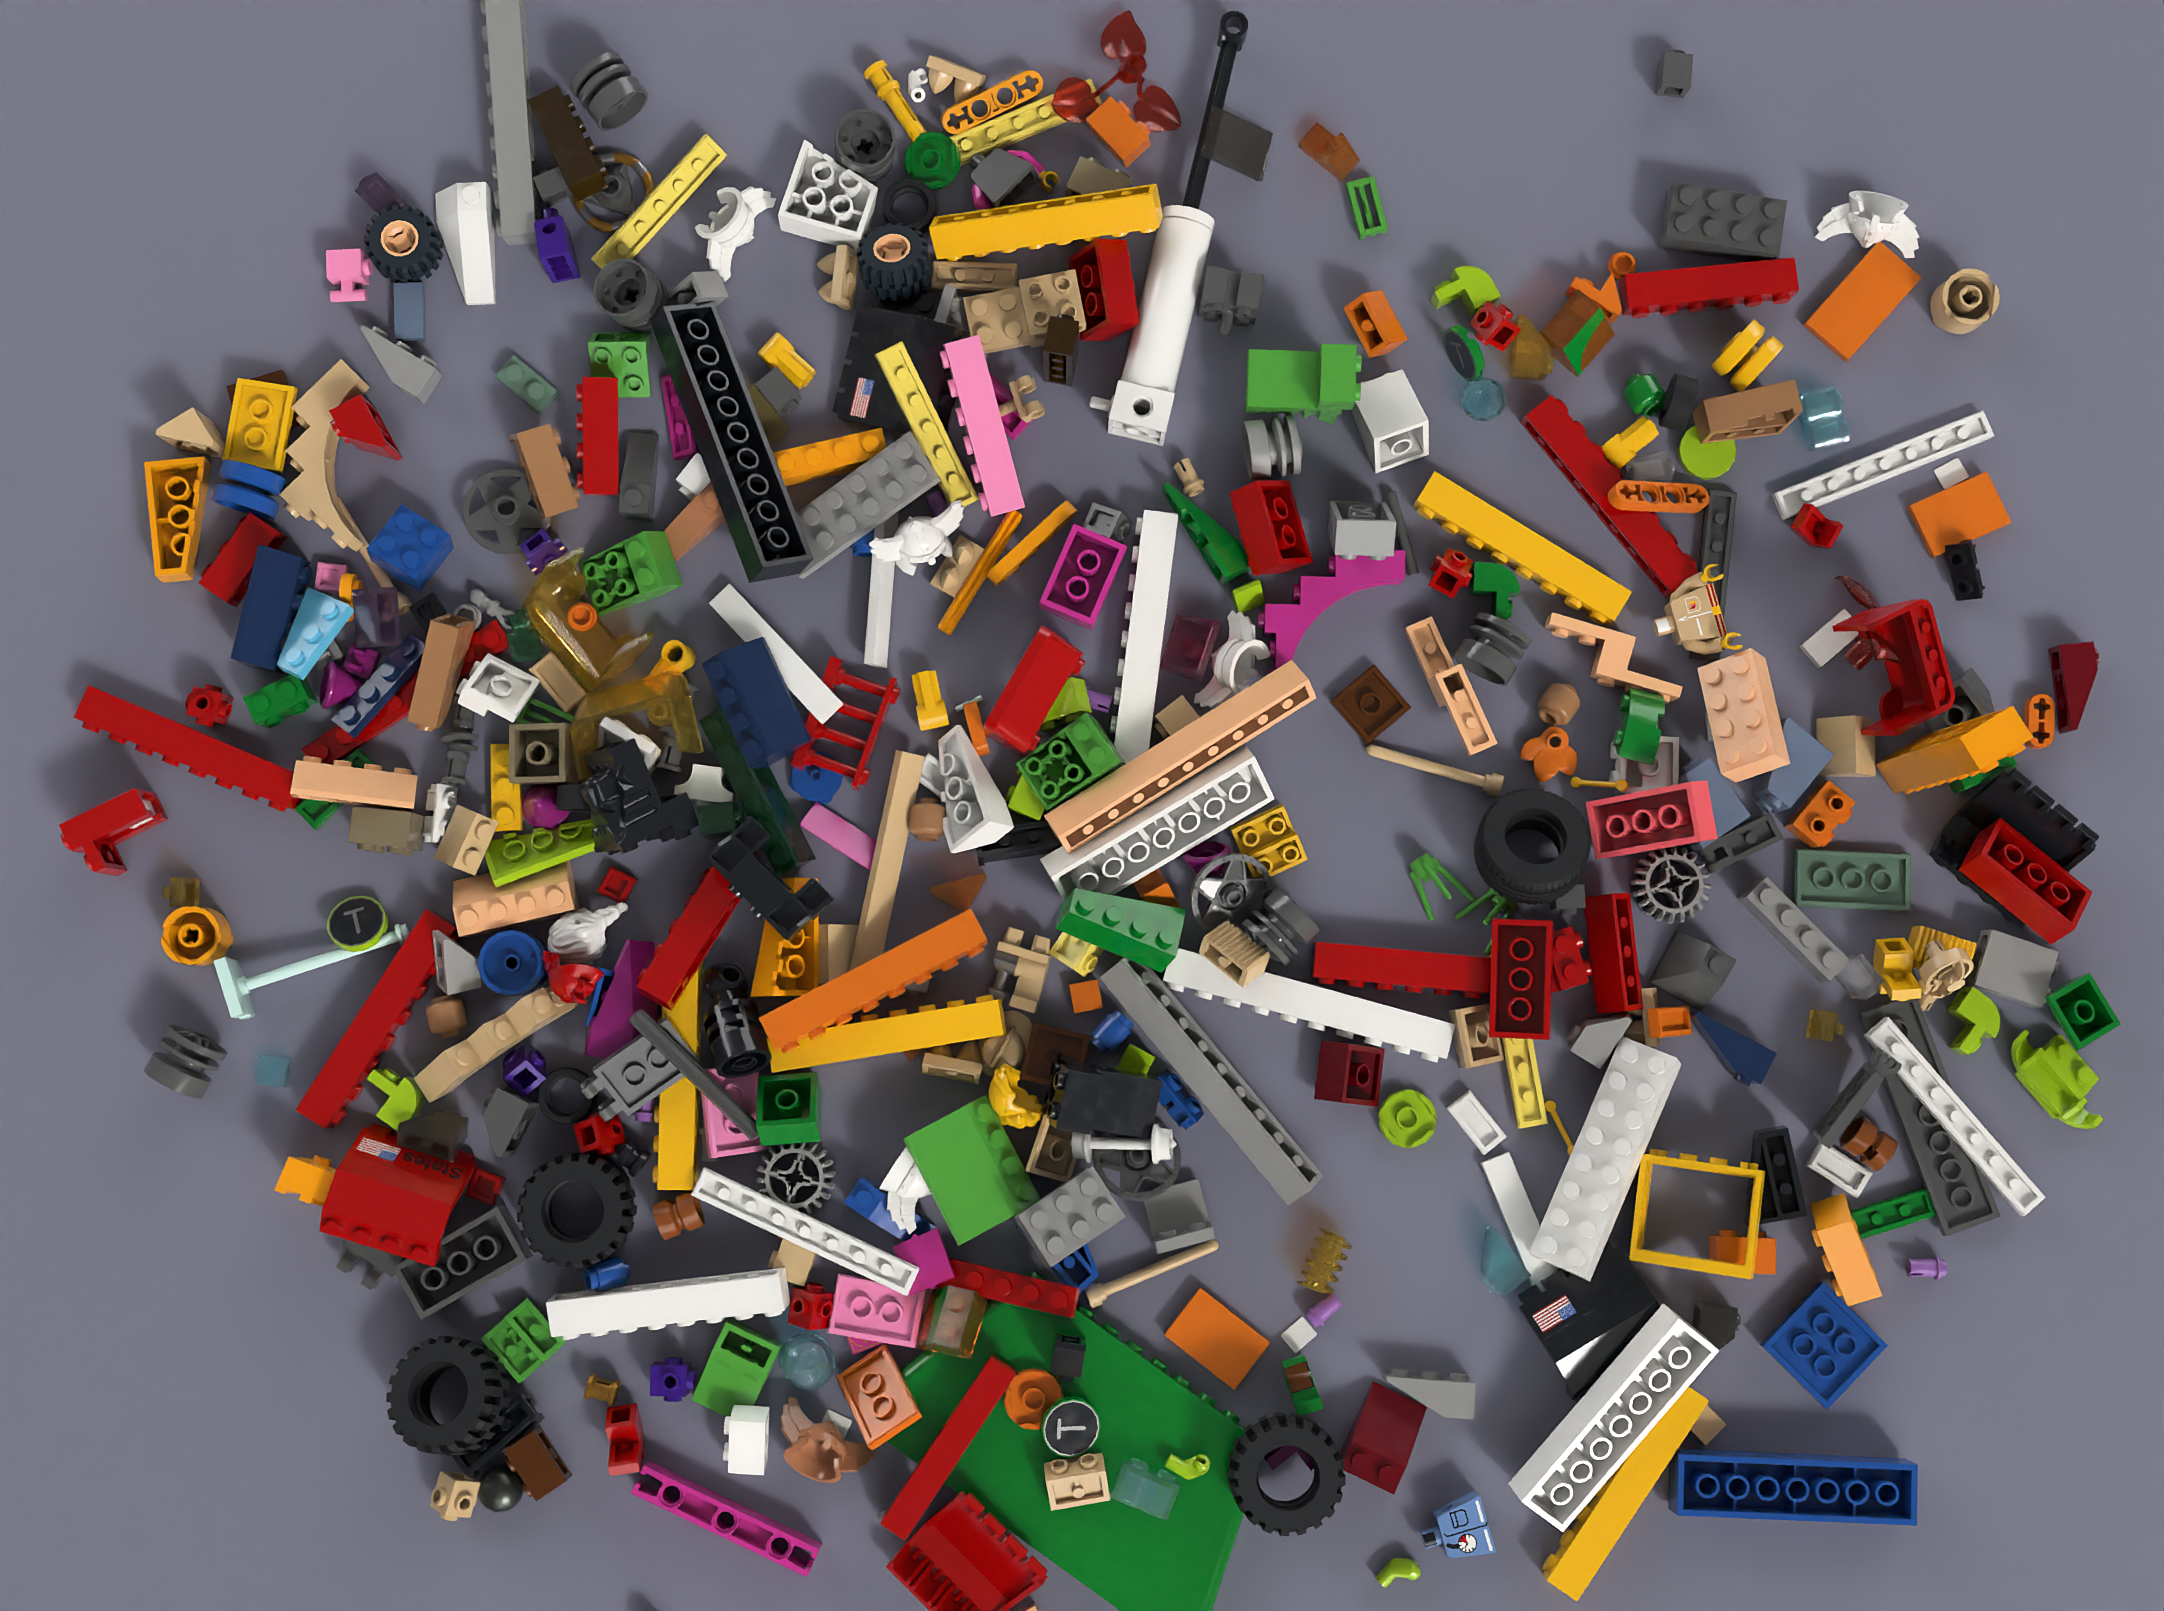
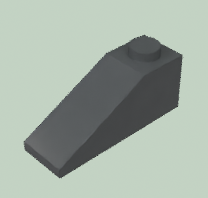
[619,433,659,520]

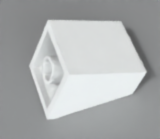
[1351,369,1429,473]

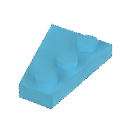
[277,587,354,680]

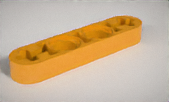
[940,70,1043,134]
[986,500,1078,587]

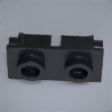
[1945,539,1985,601]

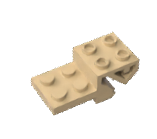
[963,269,1086,354]

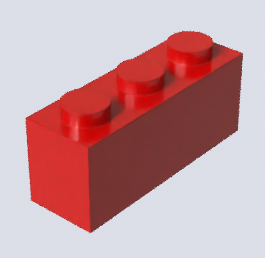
[199,512,287,607]

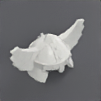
[695,186,776,282]
[1815,191,1919,258]
[869,500,964,576]
[1194,610,1270,708]
[879,1146,931,1235]

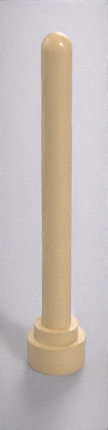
[338,497,412,617]
[1366,744,1504,798]
[1084,1240,1219,1308]

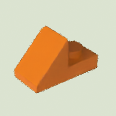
[1565,273,1622,323]
[1132,869,1180,908]

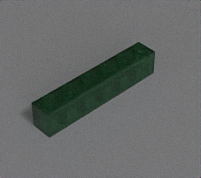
[699,707,816,875]

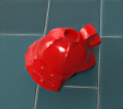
[542,950,604,1005]

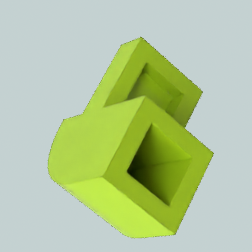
[1430,266,1501,317]
[1946,987,2000,1055]
[367,1068,424,1133]

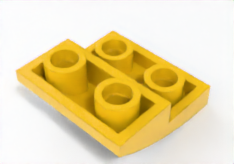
[1229,804,1308,877]

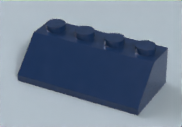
[231,545,312,674]
[702,637,812,768]

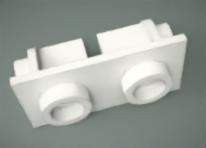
[422,783,458,843]

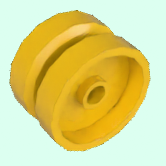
[1710,319,1784,392]

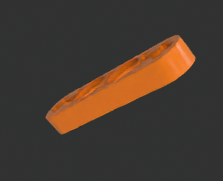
[1608,480,1710,514]

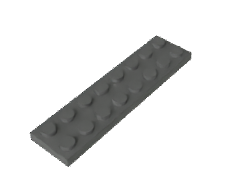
[1858,999,2001,1236]

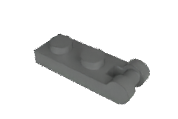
[1697,813,1784,874]

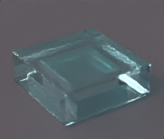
[255,1054,291,1087]

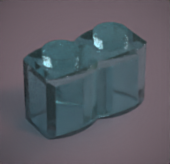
[1798,385,1850,452]
[1110,1458,1180,1520]

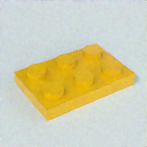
[222,378,298,473]

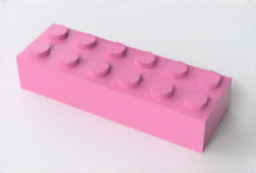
[939,335,1025,517]

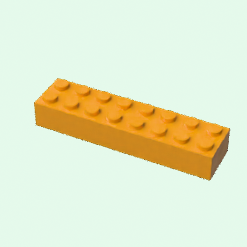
[1875,705,2033,795]

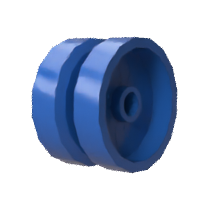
[210,459,287,520]
[478,930,549,996]

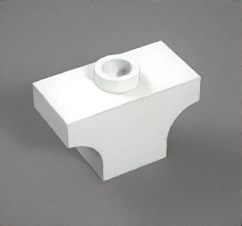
[674,764,737,809]

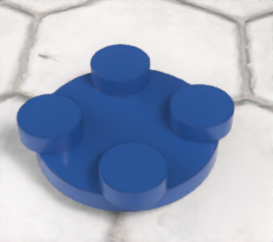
[789,749,844,805]

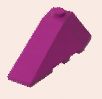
[584,939,657,1058]

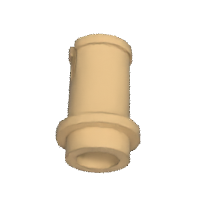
[1173,458,1205,497]

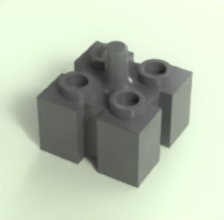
[1198,266,1264,336]

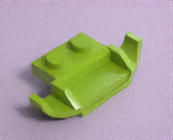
[2011,1029,2103,1129]

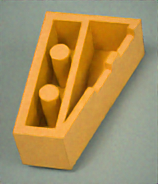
[1810,1193,1882,1306]

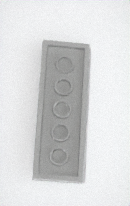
[796,431,941,579]

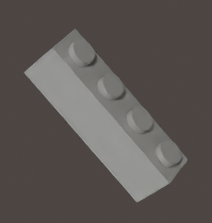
[1737,877,1850,982]

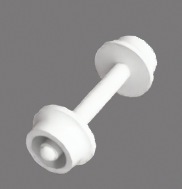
[1069,1124,1177,1164]

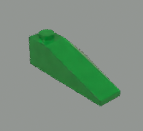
[1162,483,1251,588]

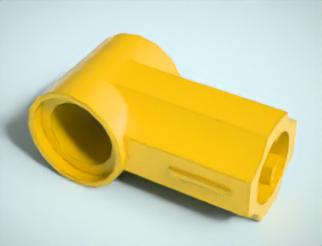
[757,332,816,390]
[1601,415,1659,470]
[643,640,696,698]
[911,670,949,731]

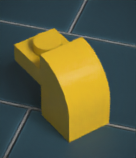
[1873,937,1922,1001]

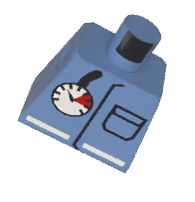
[1420,1491,1496,1558]

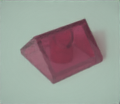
[1159,614,1222,683]

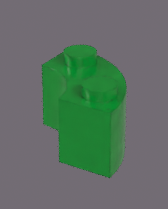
[1613,687,1665,765]

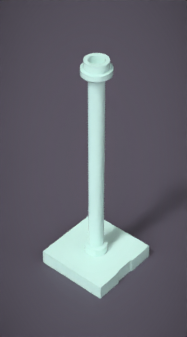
[213,924,410,1020]

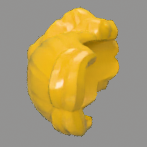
[988,1063,1044,1129]

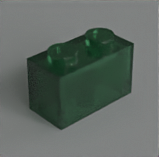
[696,801,746,840]

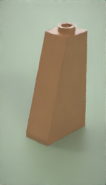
[407,613,476,731]

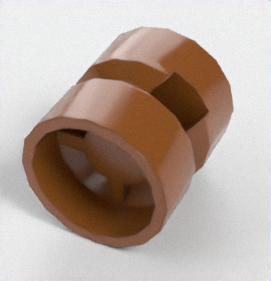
[1839,1116,1898,1171]
[652,1190,705,1240]

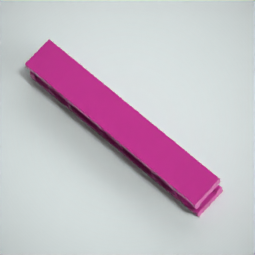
[631,1460,822,1577]

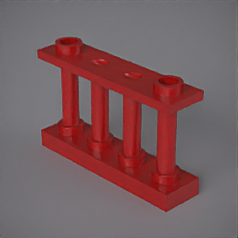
[790,656,901,791]

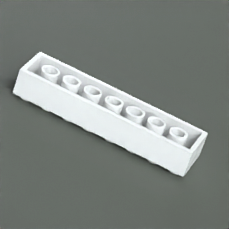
[1040,744,1275,902]
[1529,1036,1681,1282]
[1508,1303,1719,1532]

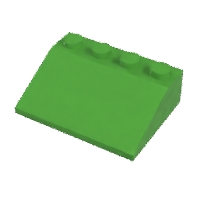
[903,1095,1040,1246]

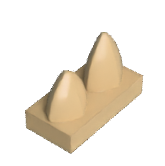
[926,55,987,109]
[816,245,859,310]
[930,535,985,599]
[1623,987,1662,1047]
[922,1040,983,1084]

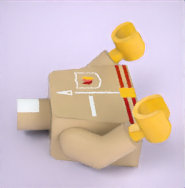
[1653,563,1743,655]

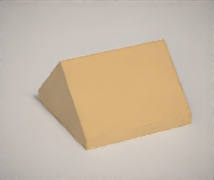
[156,407,225,458]
[1815,715,1876,777]
[819,924,859,984]
[1449,1003,1504,1069]
[1025,1113,1077,1182]

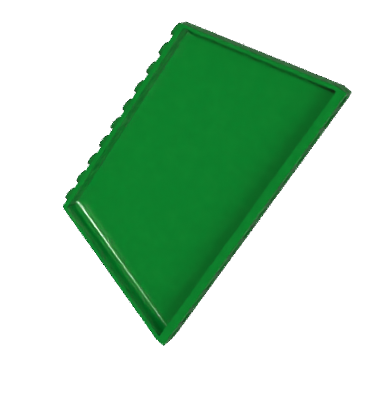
[852,1270,1262,1611]

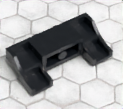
[705,816,835,941]

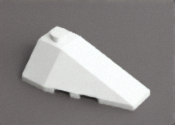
[436,182,496,305]
[938,725,1014,853]

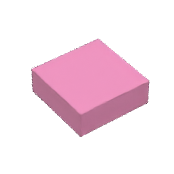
[314,562,349,594]

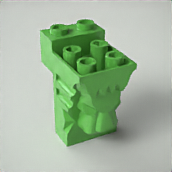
[1245,344,1362,424]

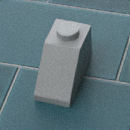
[668,271,729,307]
[432,930,481,995]
[1567,1011,1632,1069]

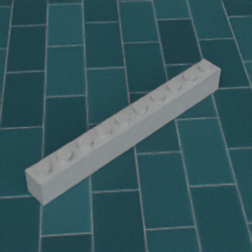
[480,0,540,245]
[1100,958,1323,1206]

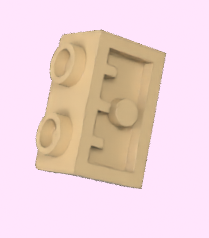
[1044,1453,1110,1511]

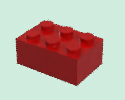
[1068,238,1139,342]
[1229,480,1313,575]

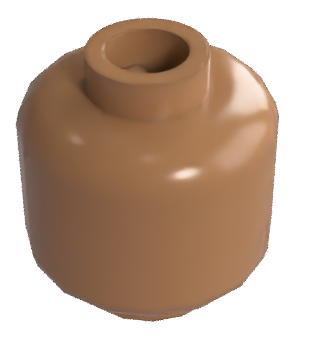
[1537,683,1581,726]
[909,798,946,842]
[426,994,468,1039]

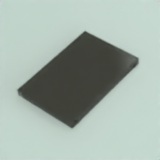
[1200,106,1273,182]

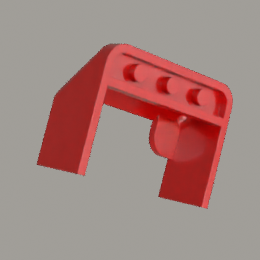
[1832,599,1955,736]
[984,625,1086,758]

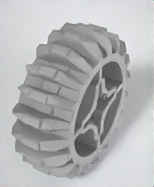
[1631,846,1711,924]
[755,1142,836,1215]

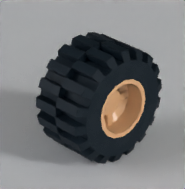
[364,204,443,283]
[856,223,932,301]

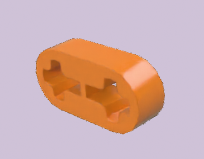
[2023,694,2055,749]
[963,701,990,756]

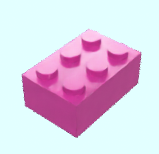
[1039,524,1127,631]

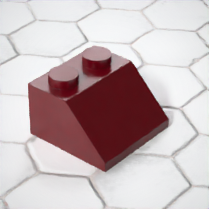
[1314,1040,1385,1107]

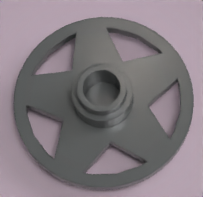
[463,469,551,554]
[1189,853,1273,933]
[1093,1120,1181,1201]

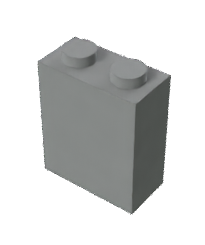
[1965,929,2059,1008]

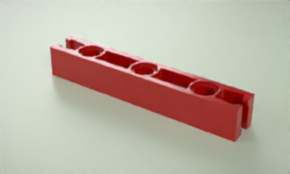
[880,1354,1017,1541]

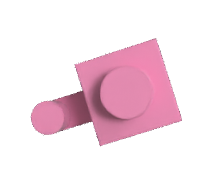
[326,249,373,302]

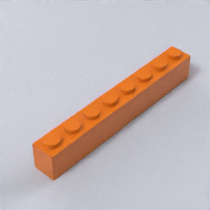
[759,909,987,1054]

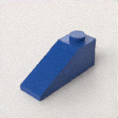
[844,1176,936,1242]

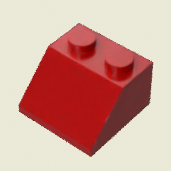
[329,394,403,461]

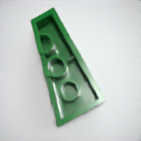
[1055,888,1186,973]

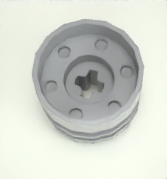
[1242,414,1302,482]

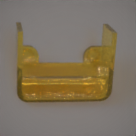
[521,547,655,694]
[569,670,704,781]

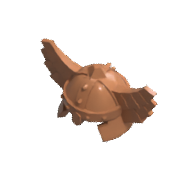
[780,1397,876,1483]

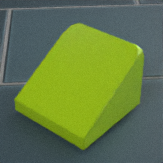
[1231,579,1264,613]
[1116,1043,1155,1074]

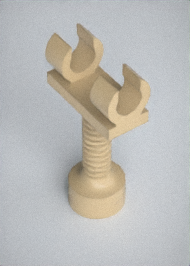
[998,375,1045,423]

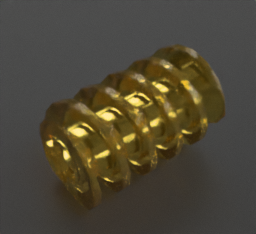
[1297,1227,1352,1294]

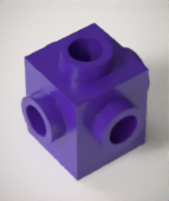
[520,528,571,581]
[503,1044,546,1097]
[650,1357,696,1402]

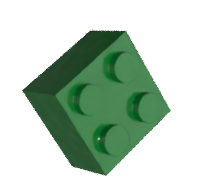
[756,1072,822,1146]

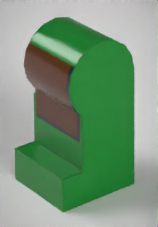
[1281,1354,1324,1416]

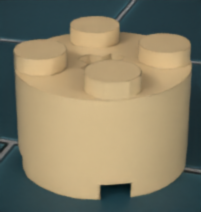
[1930,268,2000,334]

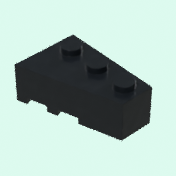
[1744,1125,1808,1227]

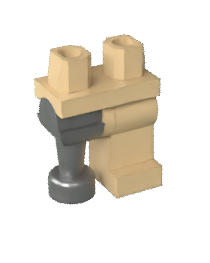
[984,927,1052,1013]

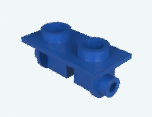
[1158,1069,1204,1130]

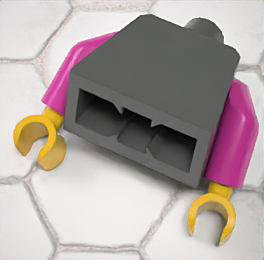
[970,148,1059,210]

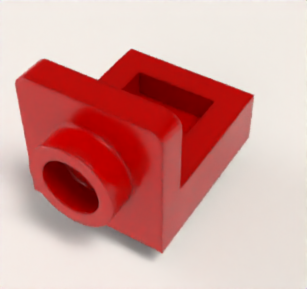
[1790,503,1843,549]

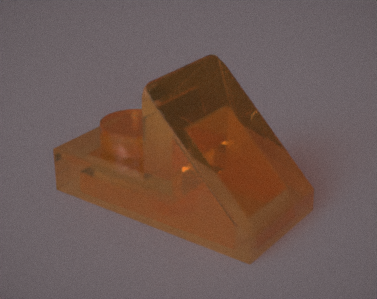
[1298,122,1360,182]

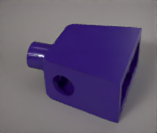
[534,208,580,283]

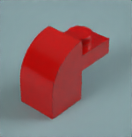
[605,1403,645,1476]

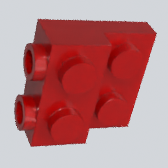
[1552,926,1592,993]

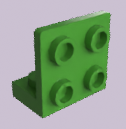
[588,332,651,398]

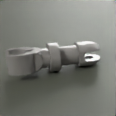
[469,589,522,629]

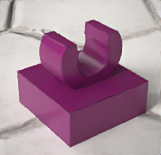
[342,643,382,679]

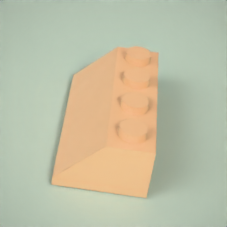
[290,756,418,812]
[452,860,580,938]

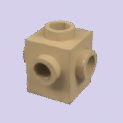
[430,1471,481,1521]

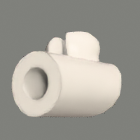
[908,68,928,102]

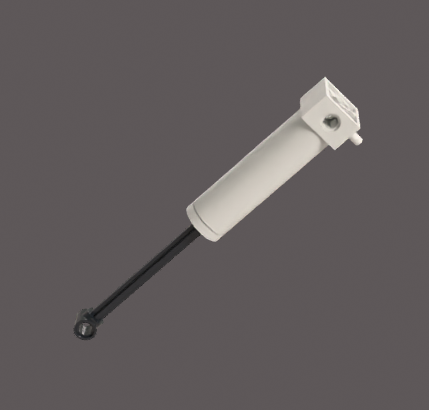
[1089,11,1248,446]

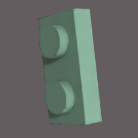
[495,355,560,415]

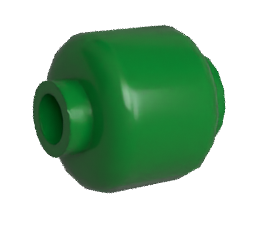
[1622,373,1666,417]

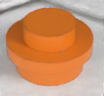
[1607,252,1636,280]
[567,602,597,631]

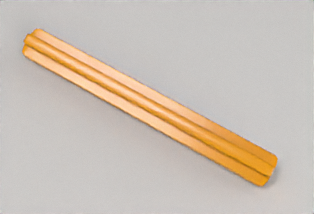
[938,510,1023,635]

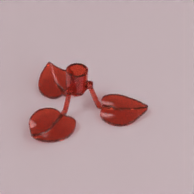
[1051,10,1181,133]
[1834,576,1948,670]

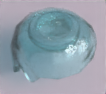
[1460,377,1506,421]

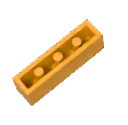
[773,428,887,487]

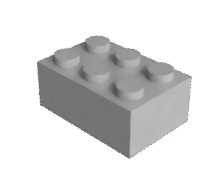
[1327,501,1396,560]
[1014,1166,1125,1268]

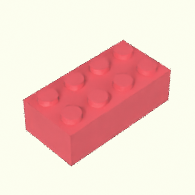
[1585,780,1718,860]

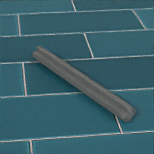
[629,1009,758,1140]

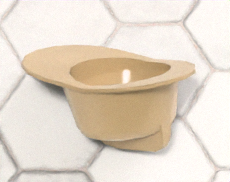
[978,1010,1033,1077]

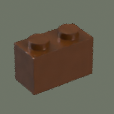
[504,1426,572,1501]

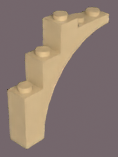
[279,359,370,552]
[414,986,591,1103]

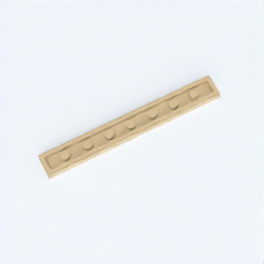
[849,750,924,971]

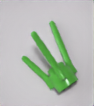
[1409,852,1475,921]
[1455,888,1518,955]

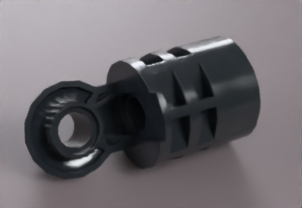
[702,961,772,1078]

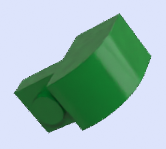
[1469,562,1520,620]

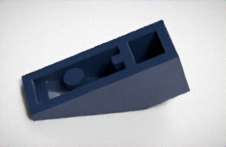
[1690,1011,1777,1086]

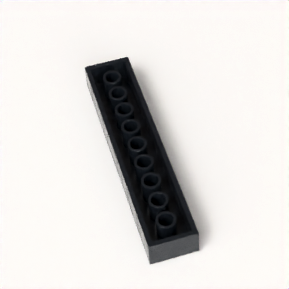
[651,301,814,583]

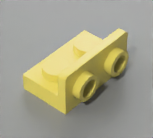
[1049,932,1104,977]

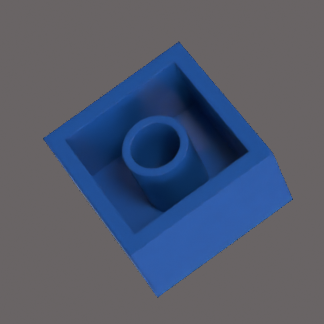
[366,504,454,592]

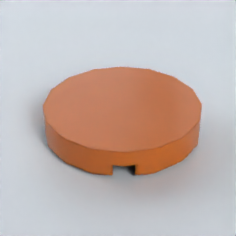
[1004,1368,1064,1430]

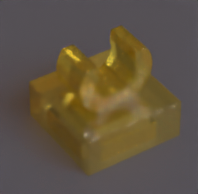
[161,877,200,907]
[1805,1009,1845,1042]

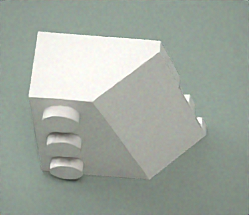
[778,139,878,251]

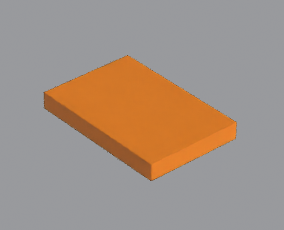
[1907,471,2012,559]
[1164,1287,1270,1390]
[835,1343,923,1451]

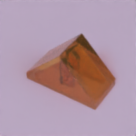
[928,873,987,913]

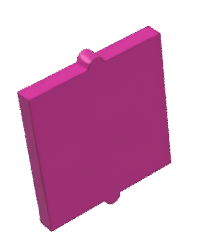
[893,1228,956,1296]

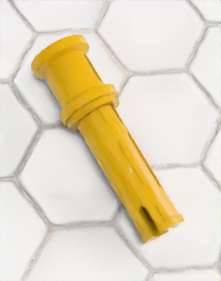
[863,60,927,143]

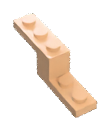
[1544,612,1683,704]
[1404,616,1498,756]

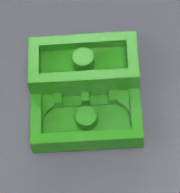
[480,1298,566,1384]

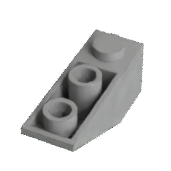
[360,325,442,404]
[1383,1368,1476,1420]

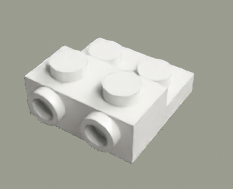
[456,653,540,723]
[597,716,661,776]
[1609,736,1679,795]

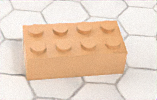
[1697,648,1790,783]

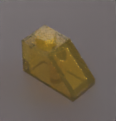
[1509,315,1554,382]

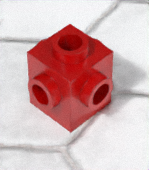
[1469,301,1522,352]
[1428,547,1473,599]
[185,684,233,727]
[574,1113,626,1157]
[787,1282,834,1330]

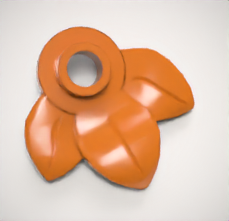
[1520,726,1577,782]

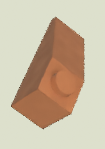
[664,484,726,562]

